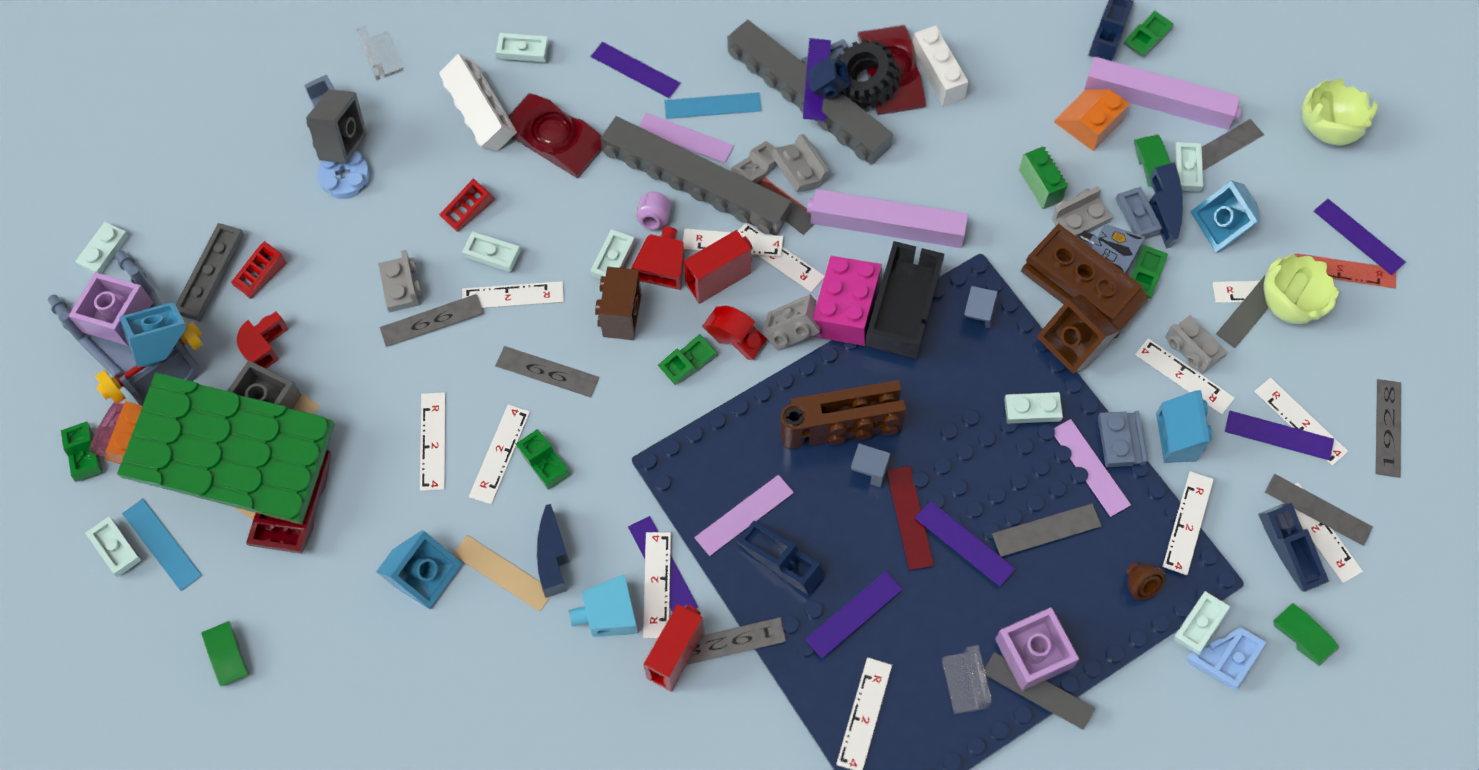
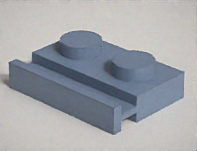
[1098,411,1147,467]

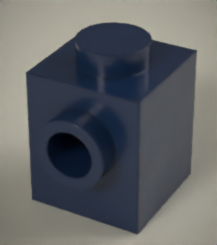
[808,56,851,99]

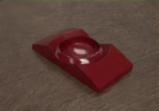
[857,25,926,115]
[508,93,602,179]
[246,450,331,554]

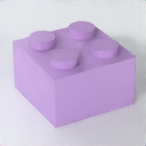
[68,272,153,346]
[995,608,1079,691]

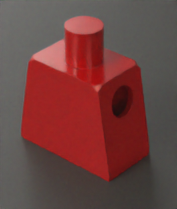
[632,226,684,290]

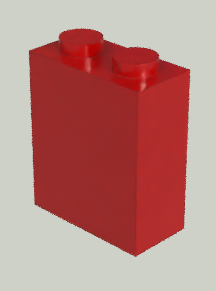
[684,230,753,304]
[643,604,704,692]

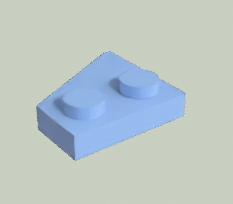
[1187,627,1267,691]

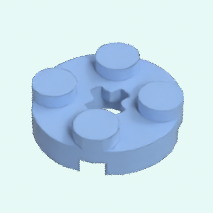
[318,151,370,199]

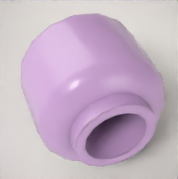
[636,192,671,230]

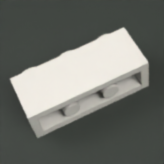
[912,25,968,107]

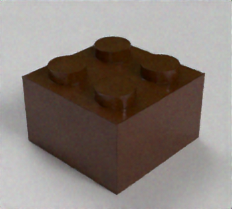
[595,266,642,341]
[1036,294,1119,374]

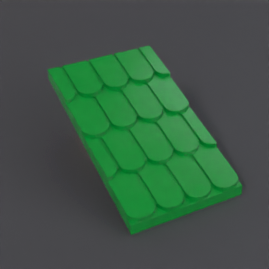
[117,373,335,525]

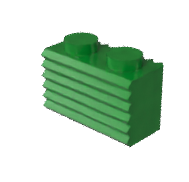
[1019,146,1068,209]

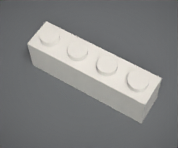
[439,53,517,152]

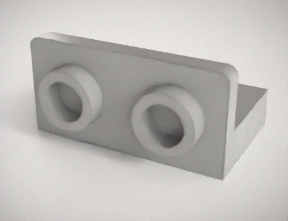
[771,134,829,192]
[1052,186,1113,238]
[378,250,422,312]
[762,294,820,350]
[1165,315,1227,374]

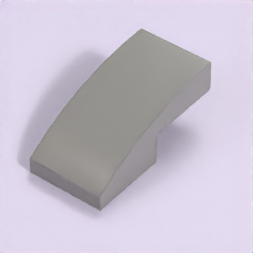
[731,141,777,183]

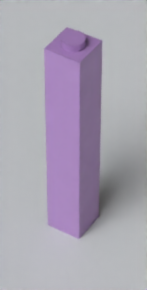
[1084,57,1242,130]
[807,189,968,248]

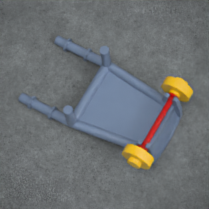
[48,251,204,406]

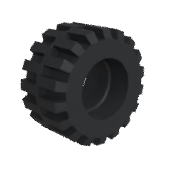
[837,39,900,109]

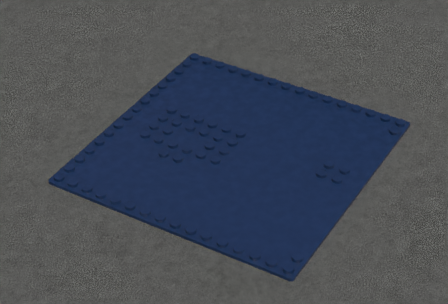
[632,254,1244,770]

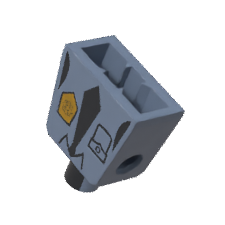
[1079,225,1145,273]

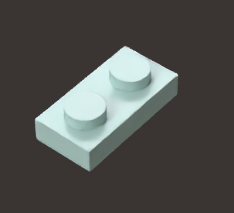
[496,33,549,62]
[1174,142,1203,192]
[75,222,129,274]
[590,229,635,279]
[462,231,521,272]
[1004,392,1063,424]
[85,516,142,577]
[1174,592,1230,655]

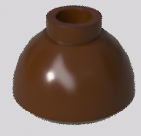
[1127,562,1165,600]

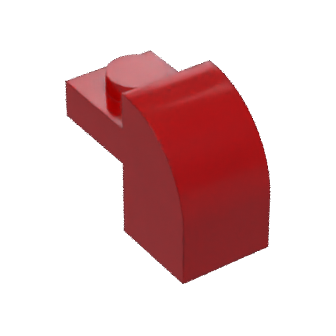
[702,306,767,360]
[237,311,289,369]

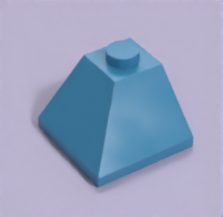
[1190,180,1260,253]
[119,302,186,367]
[376,530,463,609]

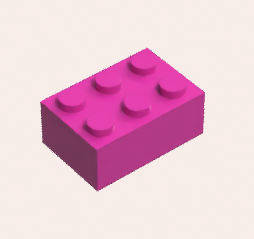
[813,256,882,346]

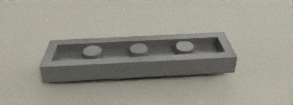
[176,223,244,321]

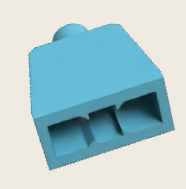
[568,575,638,637]

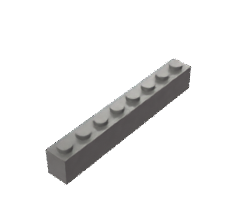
[727,19,893,165]
[600,116,791,236]

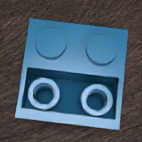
[1156,390,1212,463]

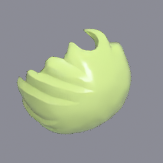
[1302,78,1378,145]
[1263,254,1340,324]

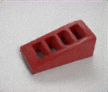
[439,178,495,232]
[231,241,287,299]

